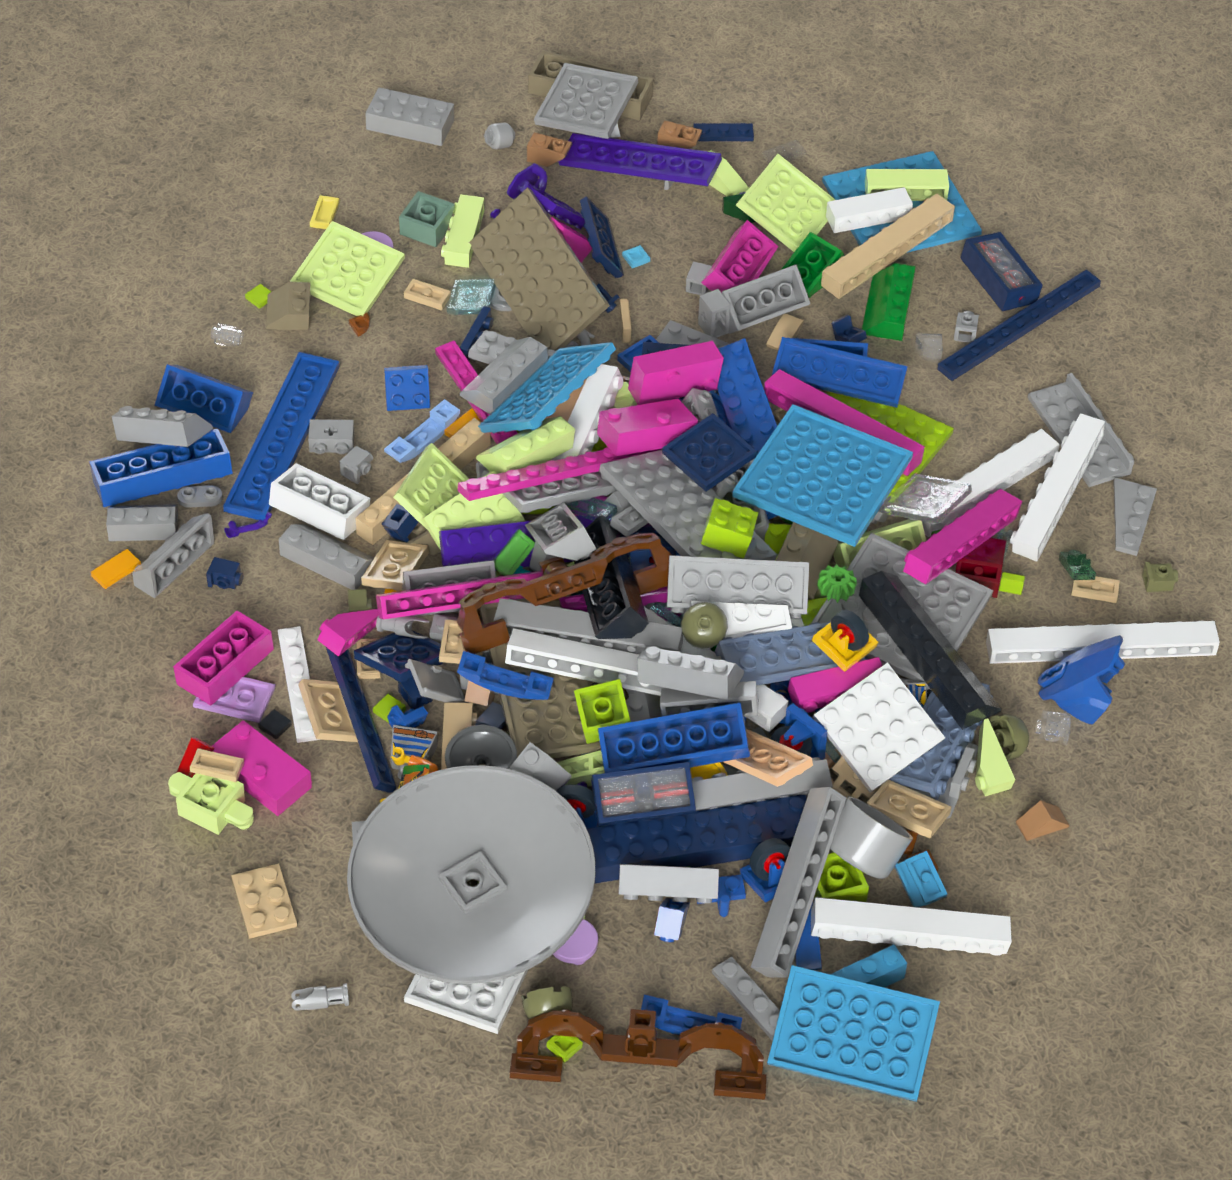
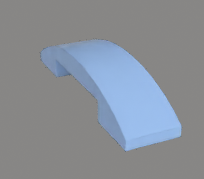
[384,399,460,463]

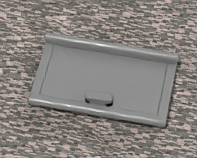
[405,659,471,703]

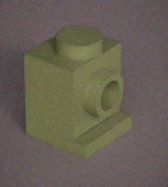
[1142,562,1178,592]
[348,589,372,613]

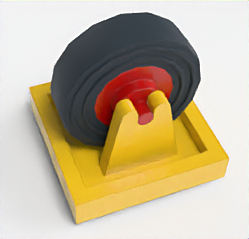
[812,610,879,672]

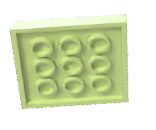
[736,154,835,252]
[290,221,405,316]
[394,443,469,529]
[421,471,525,577]

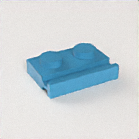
[894,851,947,908]

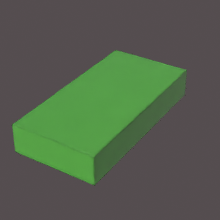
[494,529,535,576]

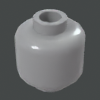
[484,122,515,150]

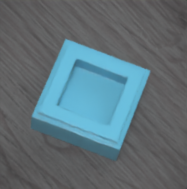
[622,245,650,268]

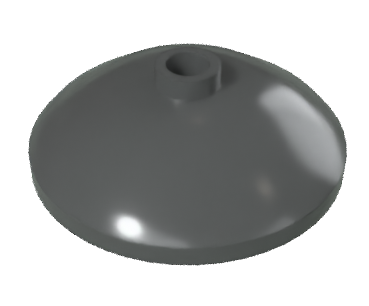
[445,725,517,769]

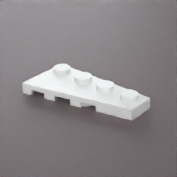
[691,601,792,638]

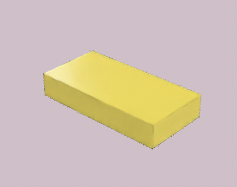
[310,195,340,229]

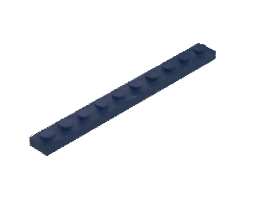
[937,270,1101,381]

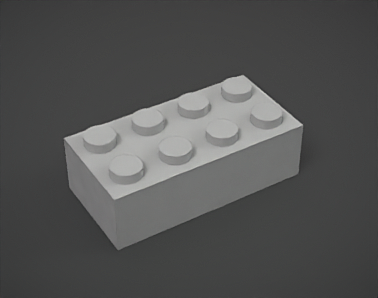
[366,88,454,146]

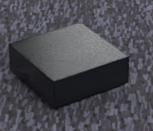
[258,709,292,739]

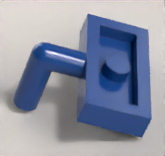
[696,875,746,917]

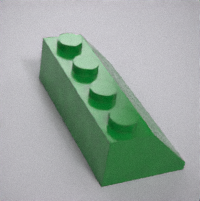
[862,263,916,341]

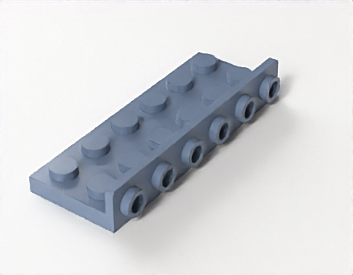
[715,622,865,686]
[889,683,993,800]

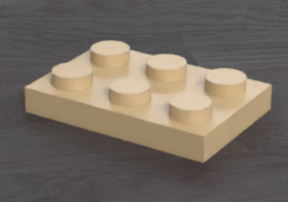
[361,540,429,591]
[298,679,358,742]
[867,780,952,838]
[231,864,297,939]

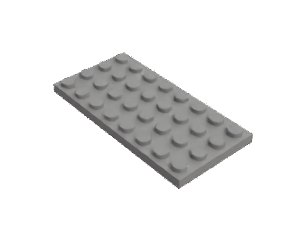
[599,450,777,561]

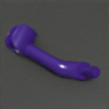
[224,512,272,538]

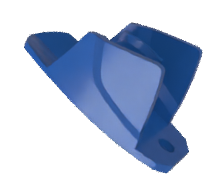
[1038,635,1125,725]

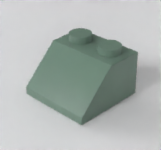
[399,191,455,247]

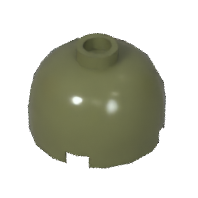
[681,602,728,649]
[989,714,1029,761]
[521,987,573,1020]

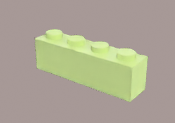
[865,169,949,201]
[441,194,484,268]

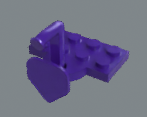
[490,163,585,230]

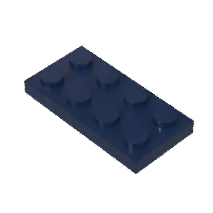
[580,196,624,278]

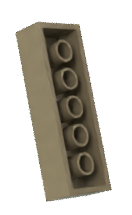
[528,51,653,121]

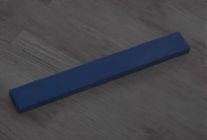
[325,646,397,793]

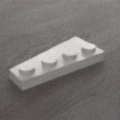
[1113,477,1157,556]

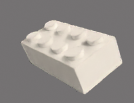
[269,463,370,540]

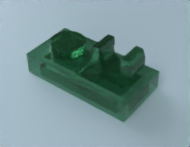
[1059,550,1096,580]

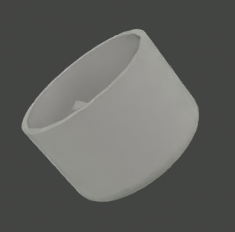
[830,796,913,879]

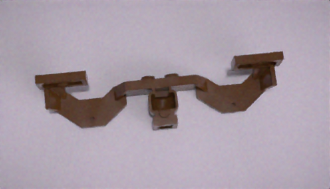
[457,533,672,654]
[510,1009,767,1100]

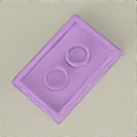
[193,677,275,723]

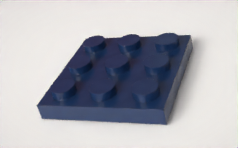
[662,413,757,492]
[354,630,444,682]

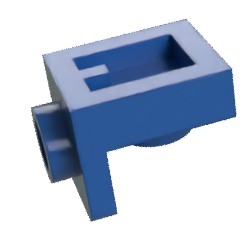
[387,705,428,728]

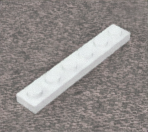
[278,626,320,743]

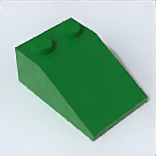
[781,232,845,298]

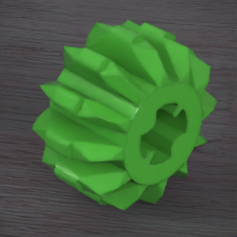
[817,563,857,603]

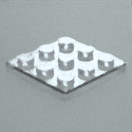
[880,473,972,524]

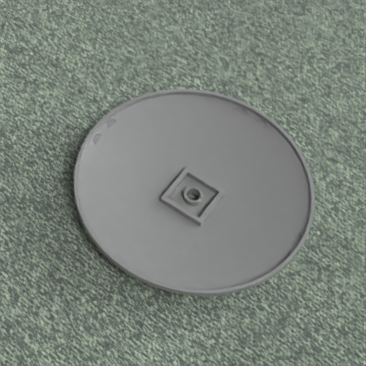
[347,765,595,984]

